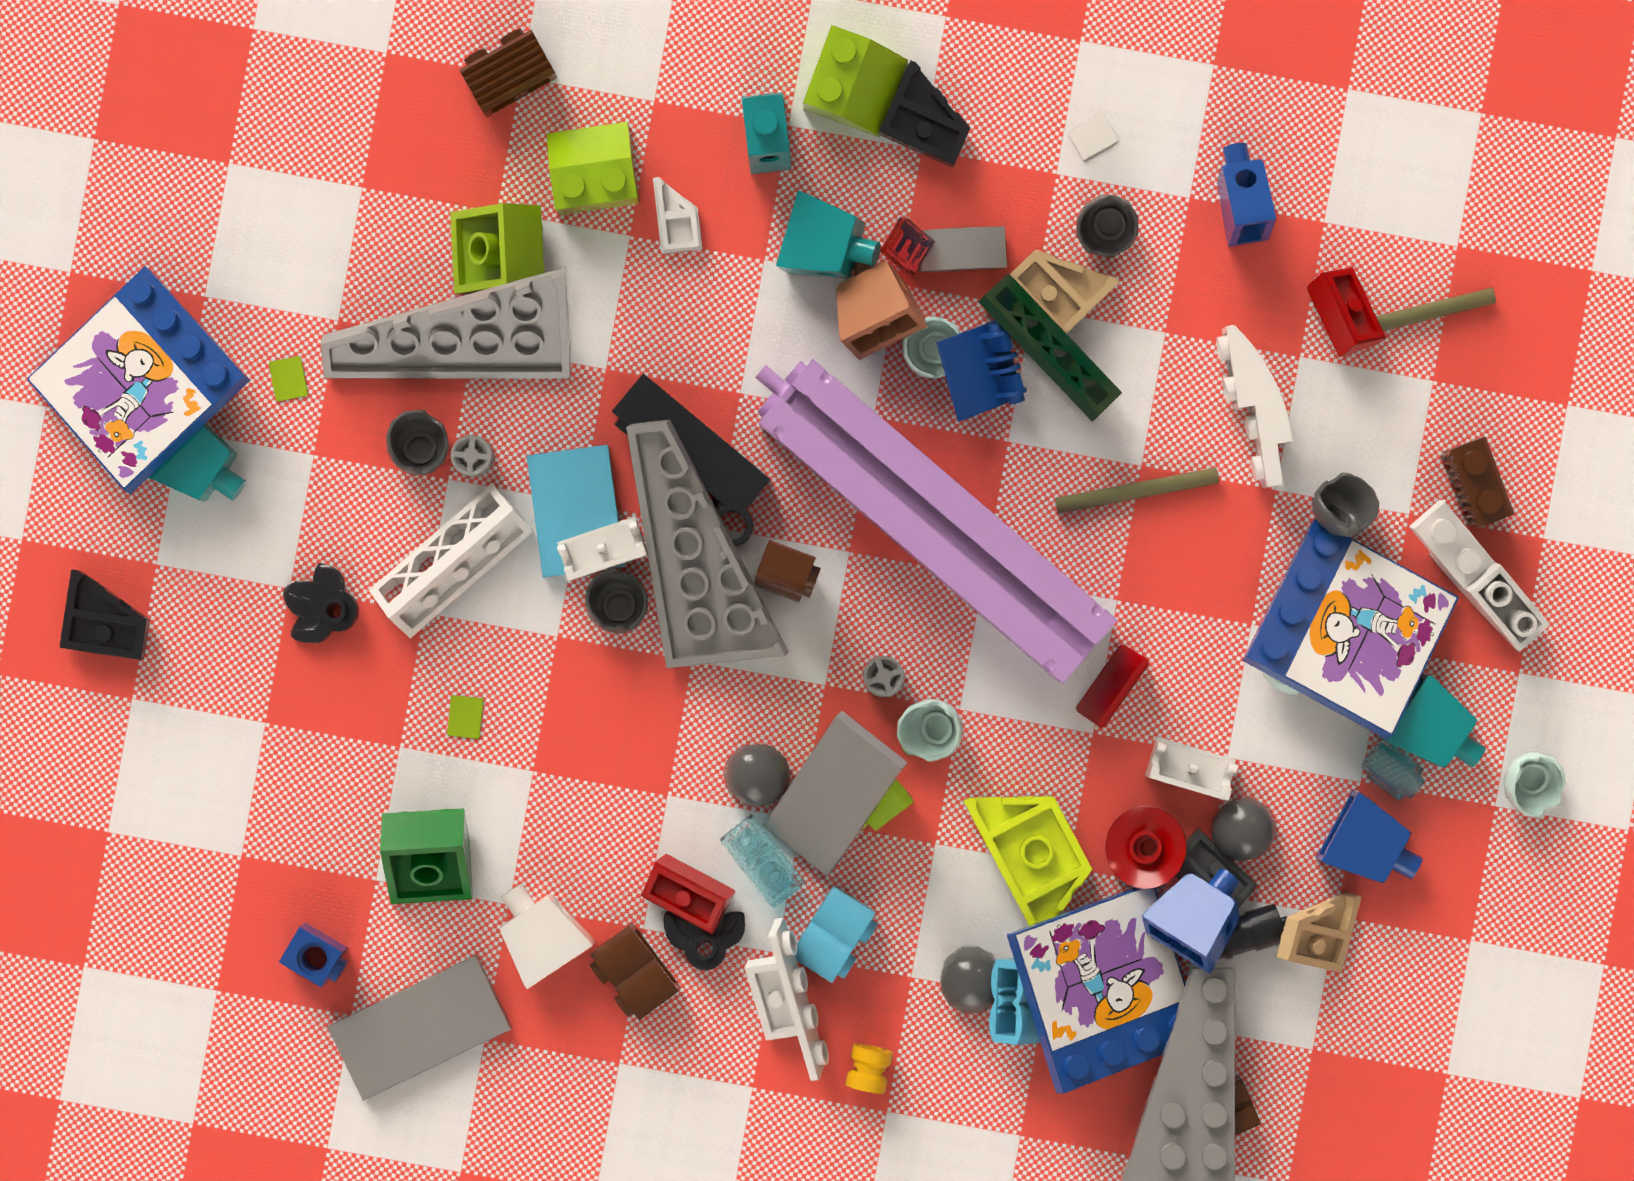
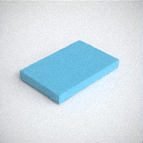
[526,445,625,578]

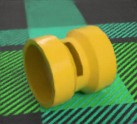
[845,1043,893,1094]

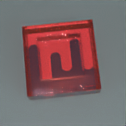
[880,217,935,275]

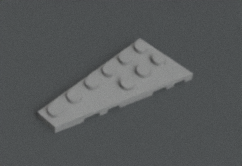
[320,267,571,379]
[626,419,789,668]
[1121,967,1235,1181]

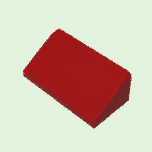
[1307,267,1386,357]
[1076,644,1150,728]
[641,854,736,934]

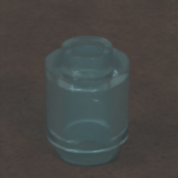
[1361,742,1425,801]

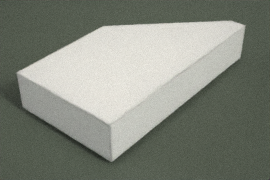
[653,177,703,255]

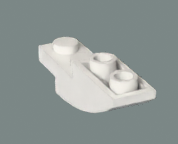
[1216,325,1294,488]
[1409,499,1550,652]

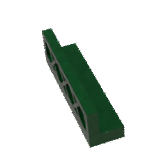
[978,274,1122,422]

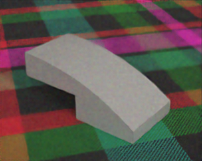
[918,226,1007,272]

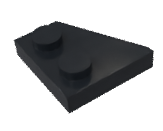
[878,60,970,168]
[59,569,150,660]

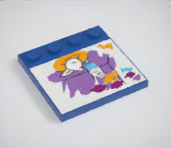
[27,266,251,495]
[1242,518,1459,740]
[1006,887,1186,1094]

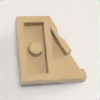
[1010,249,1120,334]
[1276,892,1362,973]

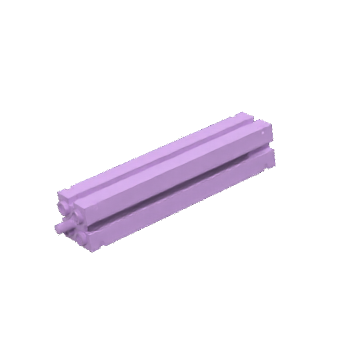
[755,359,1118,684]

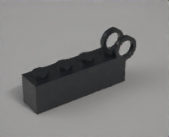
[612,373,771,546]

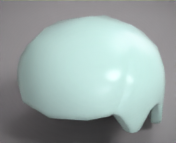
[902,316,960,379]
[897,699,963,762]
[1503,752,1566,818]

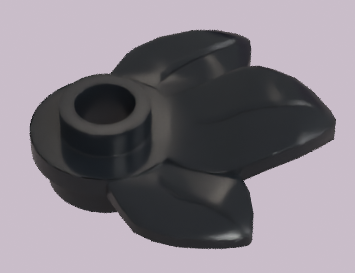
[283,563,359,643]
[663,911,745,971]

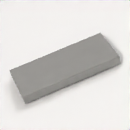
[763,711,908,876]
[328,954,512,1101]

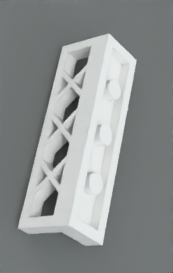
[369,483,534,639]

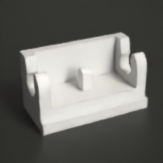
[557,516,648,581]
[1145,736,1238,801]

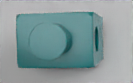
[742,92,791,174]
[776,191,881,279]
[149,423,246,501]
[1379,674,1486,768]

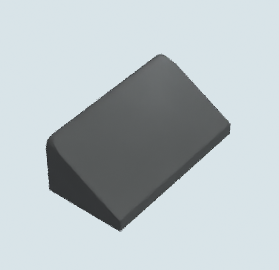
[1176,829,1257,909]

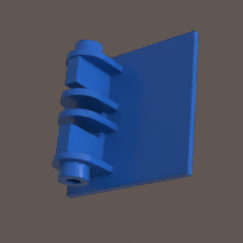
[936,320,1027,422]

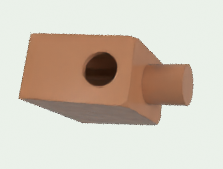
[836,262,928,360]

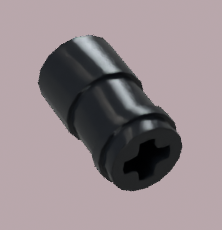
[1219,904,1287,960]

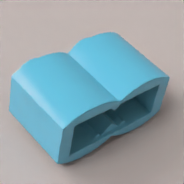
[795,885,878,983]
[989,958,1040,1045]

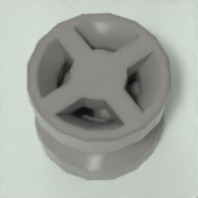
[450,435,495,477]
[863,656,905,697]

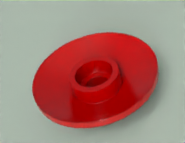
[1105,806,1187,889]

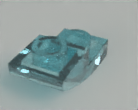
[719,814,805,908]

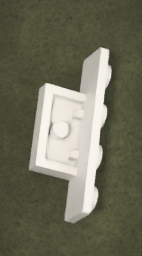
[745,918,829,1081]

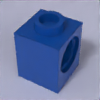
[279,923,348,987]

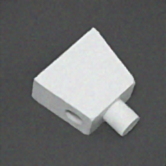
[500,883,595,989]

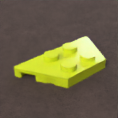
[963,796,1092,926]

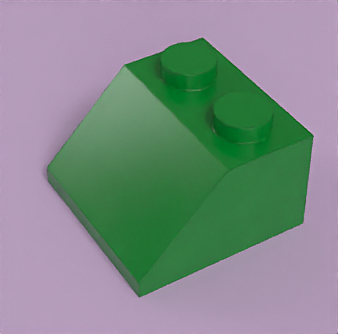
[380,808,473,904]

